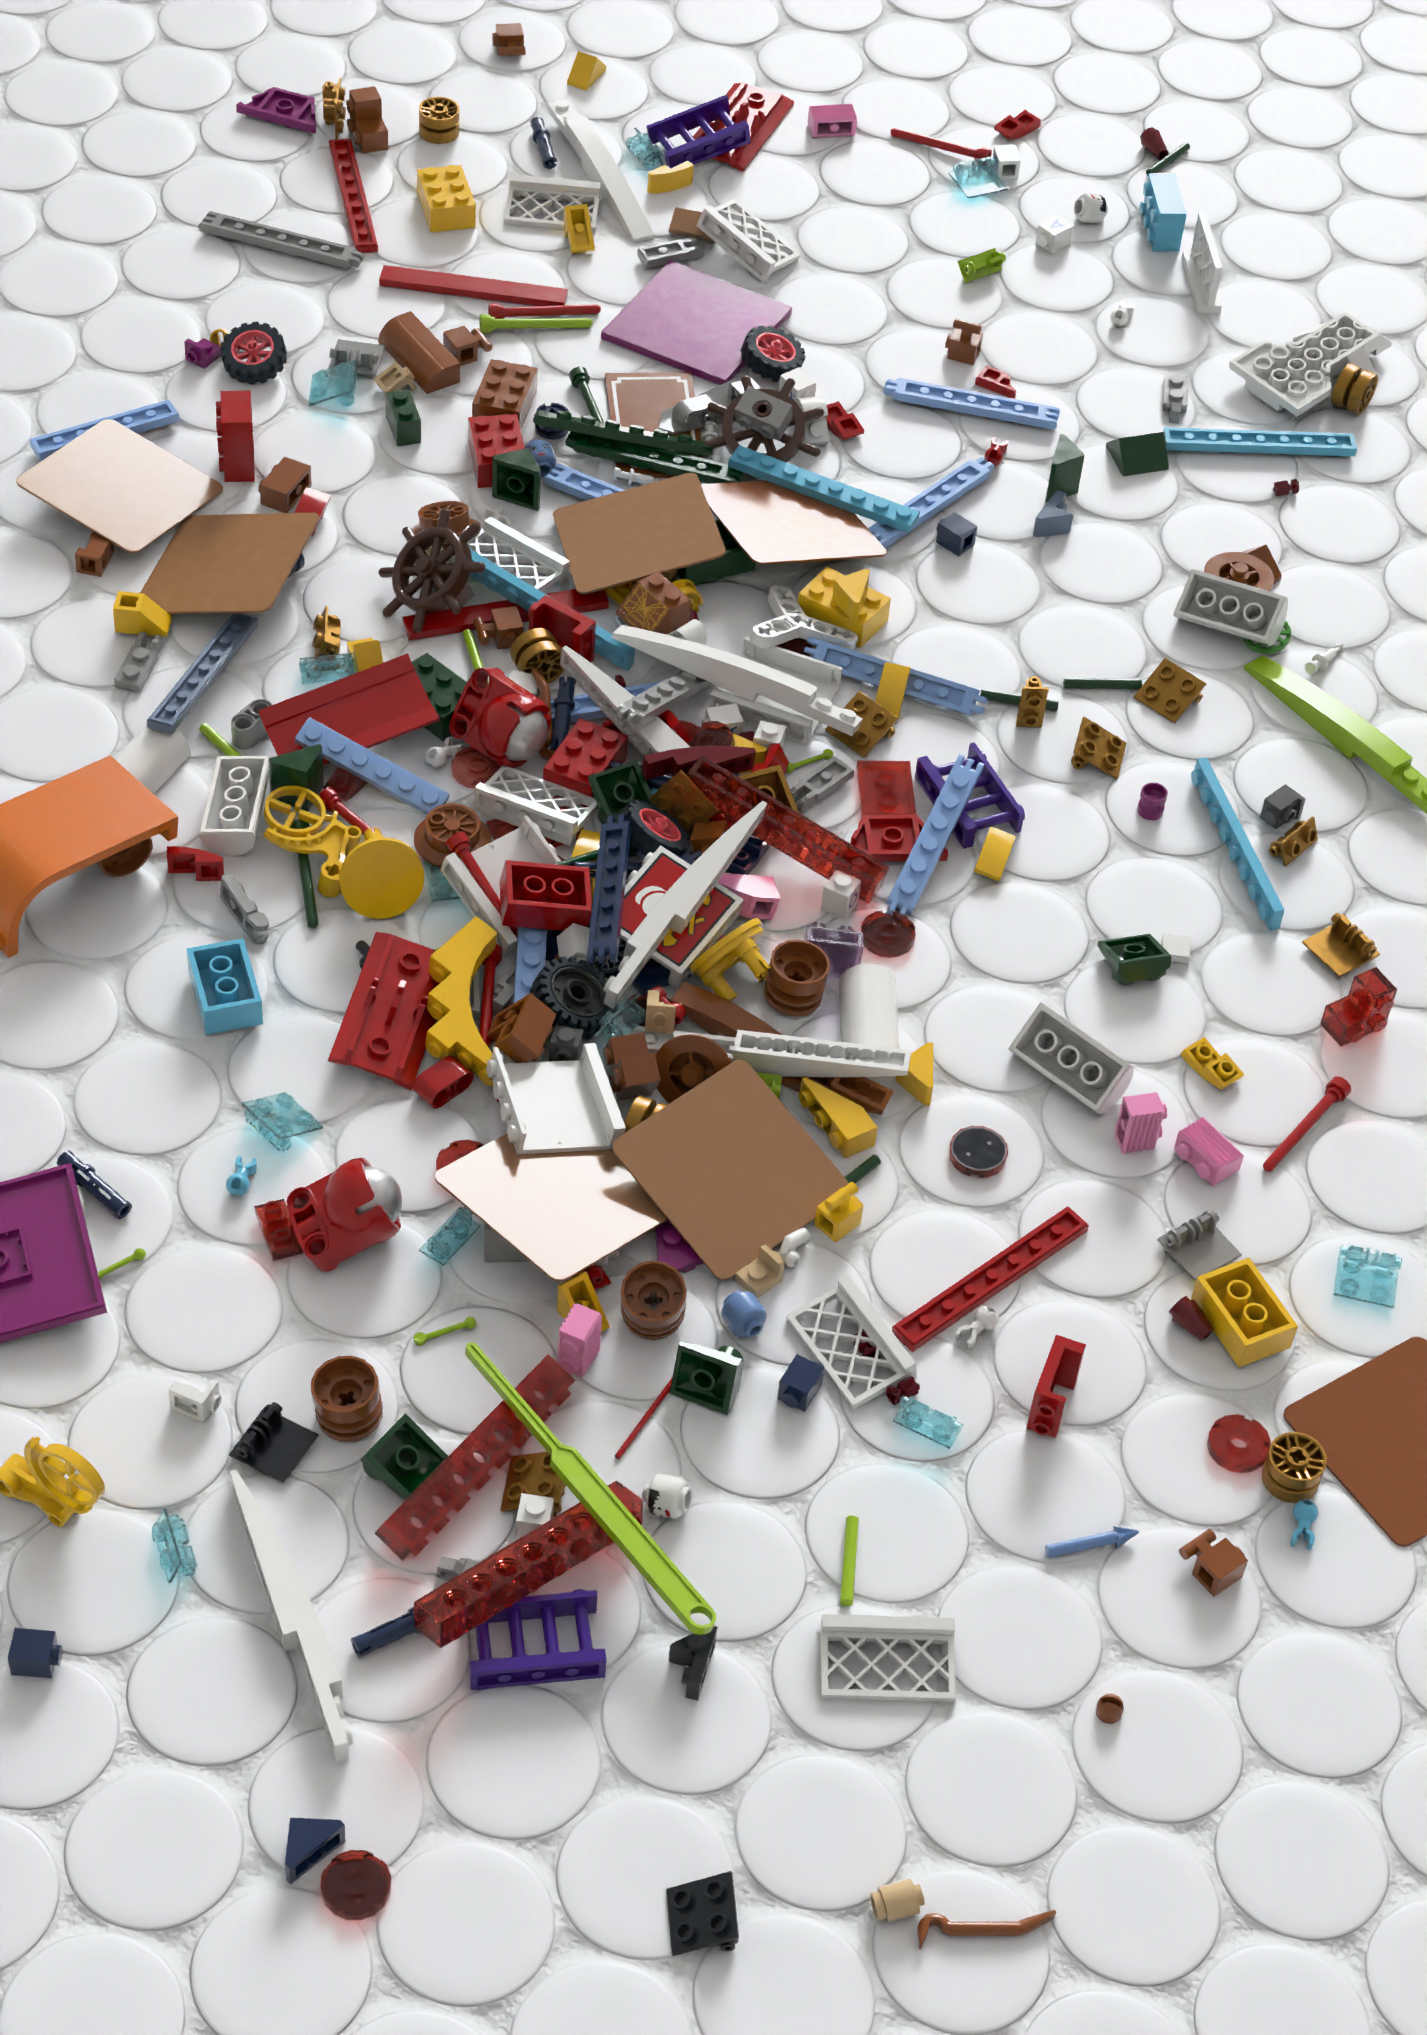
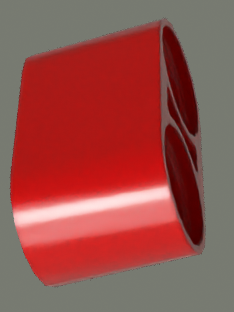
[412,1055,474,1109]

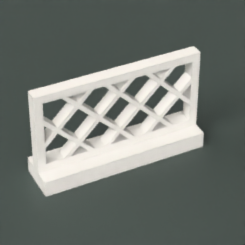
[504,174,601,232]
[697,199,801,282]
[1182,212,1222,313]
[453,517,570,592]
[472,766,599,846]
[786,1274,917,1410]
[819,1614,956,1702]

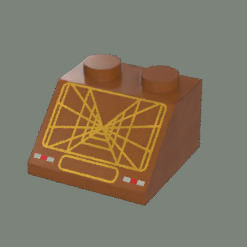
[616,571,691,635]

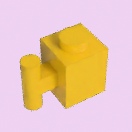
[814,1182,864,1243]

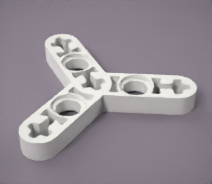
[750,585,858,650]

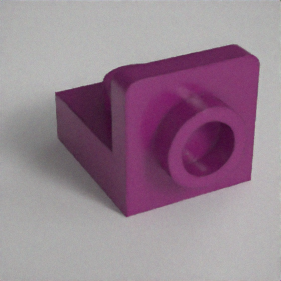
[184,338,221,369]

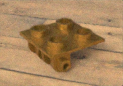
[322,78,346,139]
[1133,658,1207,723]
[825,691,898,758]
[1071,716,1127,780]
[649,770,719,835]
[1302,913,1380,978]
[500,1452,566,1517]

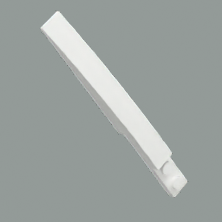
[547,99,655,243]
[611,625,863,736]
[560,646,743,824]
[603,801,767,1009]
[620,1024,912,1077]
[230,1470,353,1763]

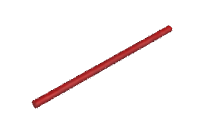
[614,1378,672,1459]

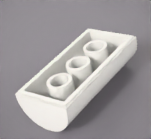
[1173,569,1288,646]
[114,724,191,794]
[199,756,271,856]
[839,963,900,1049]
[1008,1002,1134,1114]

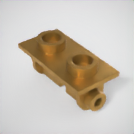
[312,606,341,659]
[1016,676,1049,728]
[1269,816,1318,866]

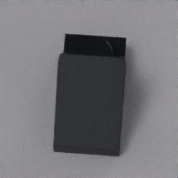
[668,1626,718,1701]

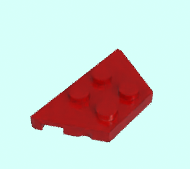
[842,814,948,862]

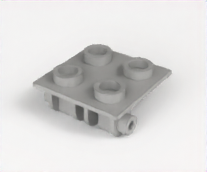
[328,339,385,376]
[1157,1211,1242,1281]

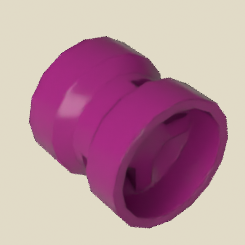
[1137,782,1168,820]

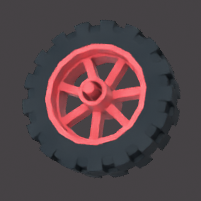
[221,322,287,385]
[740,326,806,382]
[623,800,691,857]

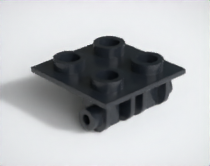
[229,1402,319,1483]
[666,1871,739,1956]

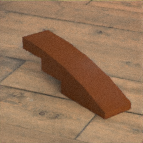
[670,981,782,1037]
[781,1076,894,1115]

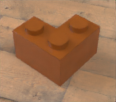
[346,86,388,154]
[487,993,556,1063]
[603,1032,661,1101]

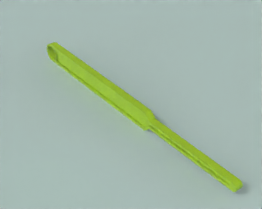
[465,1342,716,1635]

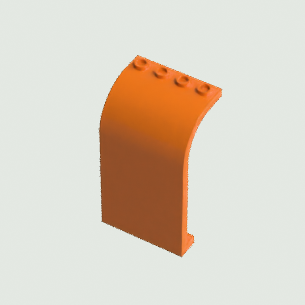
[0,755,178,958]

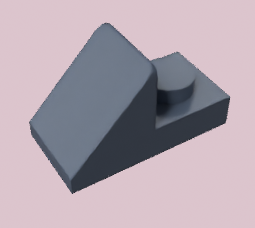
[1033,490,1073,538]

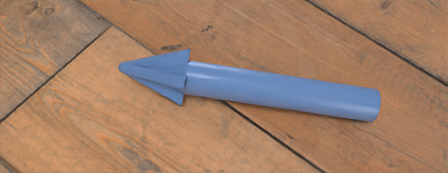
[1045,1526,1139,1558]

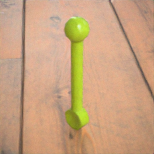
[786,749,834,773]
[98,1248,146,1279]
[414,1317,476,1346]

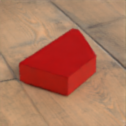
[975,365,1017,399]

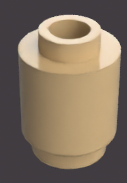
[870,1879,925,1922]

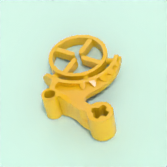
[263,786,361,898]
[0,1436,105,1527]

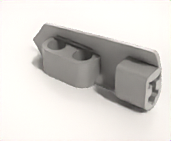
[659,376,761,435]

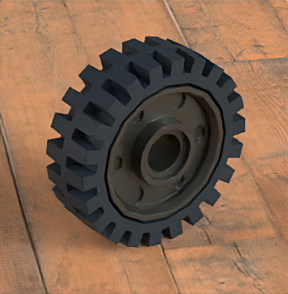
[530,957,617,1040]

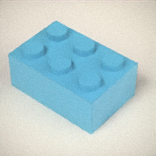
[1139,173,1187,251]
[186,938,263,1035]

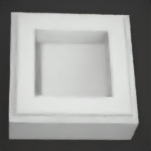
[1161,933,1191,964]

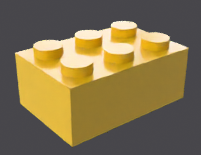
[417,165,476,233]
[798,567,891,648]
[1191,1257,1298,1368]

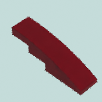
[641,746,756,783]

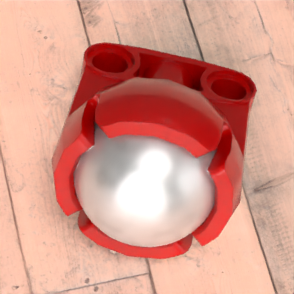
[449,668,551,768]
[286,1157,402,1272]

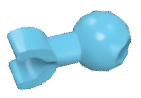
[226,1156,257,1196]
[1290,1499,1318,1550]

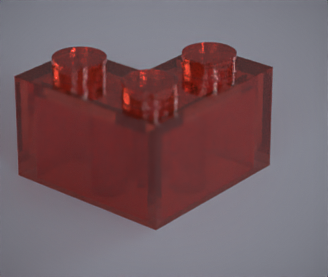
[1320,967,1397,1047]

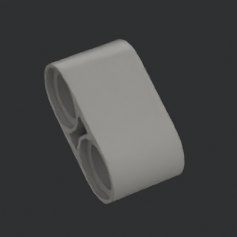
[231,699,272,749]

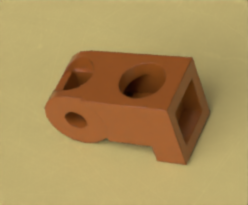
[75,532,114,577]

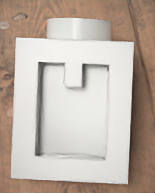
[169,1380,222,1423]

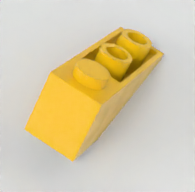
[798,1077,878,1158]

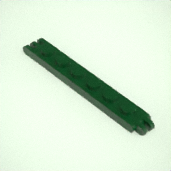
[533,411,713,456]
[565,431,744,484]

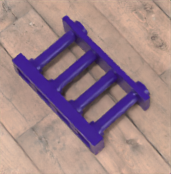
[646,95,751,168]
[915,742,1025,849]
[463,1589,606,1690]

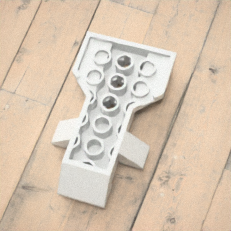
[1229,311,1392,417]

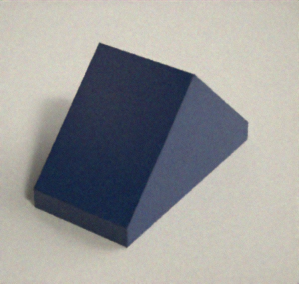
[285,1817,345,1885]

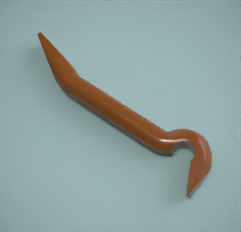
[531,667,555,760]
[917,1910,1056,1949]

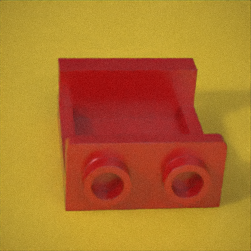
[528,595,596,663]
[1026,1335,1086,1438]

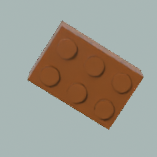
[472,359,538,430]

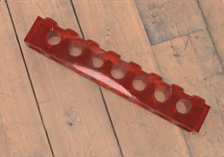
[687,756,890,904]
[374,1354,575,1561]
[414,1480,643,1648]

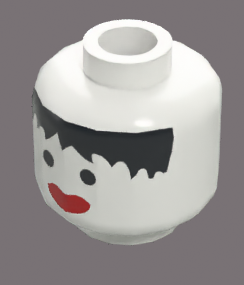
[1073,193,1109,224]
[642,1474,692,1519]

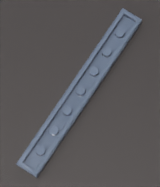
[147,613,258,735]

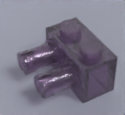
[804,922,864,975]

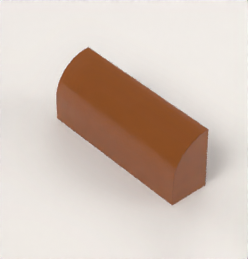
[378,311,460,394]

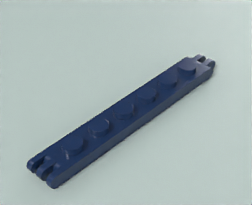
[587,814,631,965]

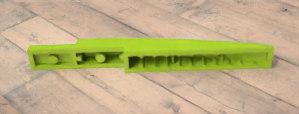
[1244,656,1427,814]

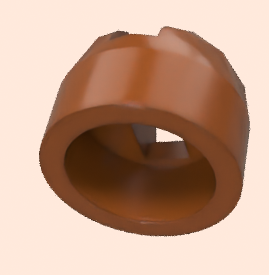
[1096,1693,1124,1724]

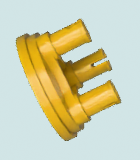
[339,827,424,919]
[689,918,771,1002]

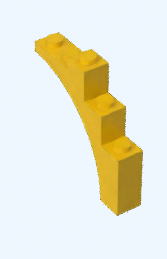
[425,916,498,1087]

